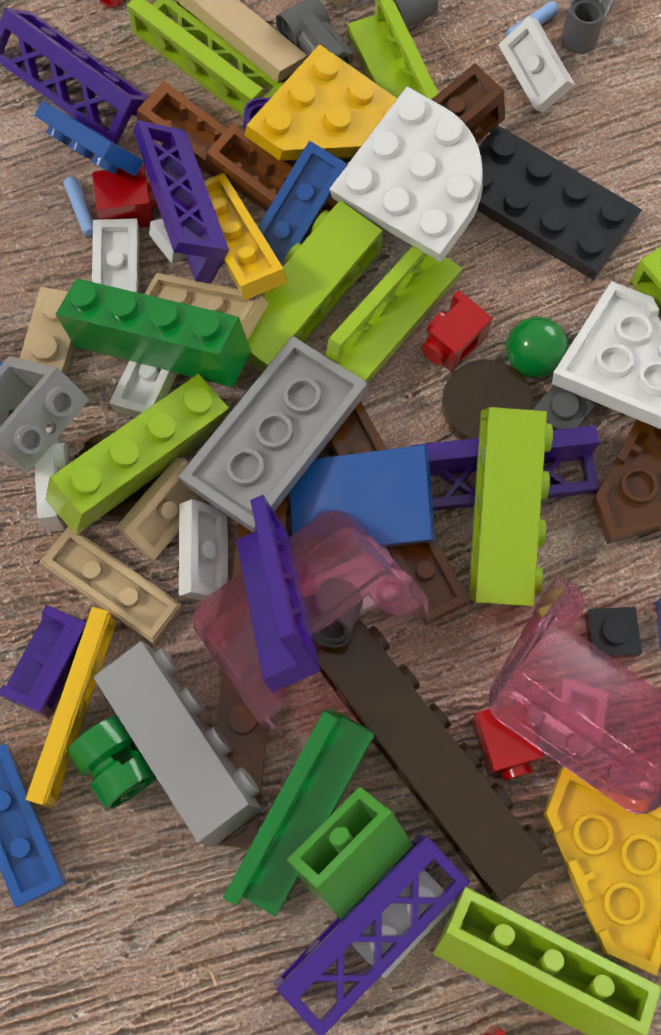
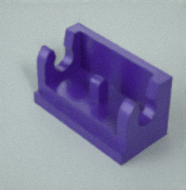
[0,605,87,719]

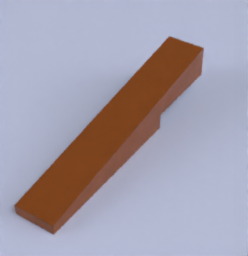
[137,81,338,237]

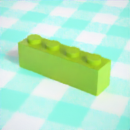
[246,200,383,373]
[45,374,229,535]
[468,407,553,606]
[433,887,661,1035]

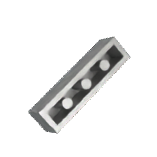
[93,641,263,847]

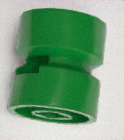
[67,715,157,811]

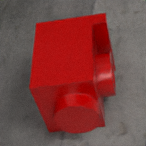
[421,290,493,373]

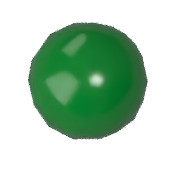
[505,315,568,379]

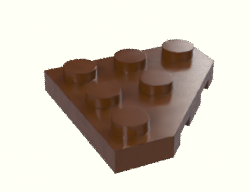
[592,419,661,544]

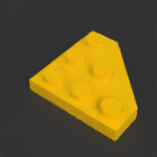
[244,44,397,161]
[543,766,661,976]

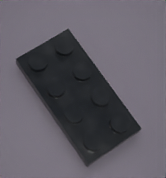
[477,125,642,281]

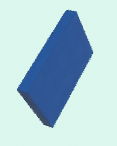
[290,445,435,557]

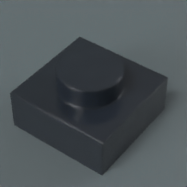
[585,607,642,660]

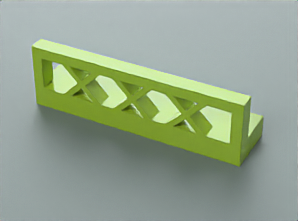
[126,0,283,117]
[347,0,439,99]
[325,246,463,383]

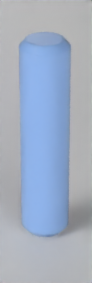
[506,1,559,37]
[63,176,94,236]

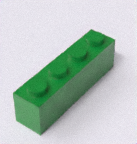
[55,278,251,387]

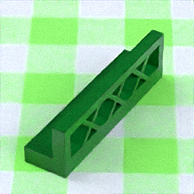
[223,709,376,917]

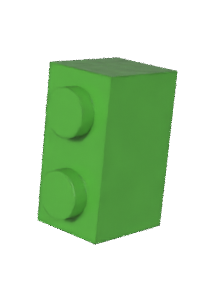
[287,786,413,920]

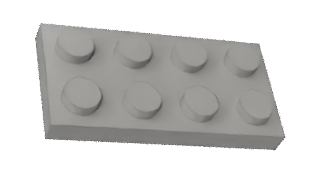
[178,336,368,532]

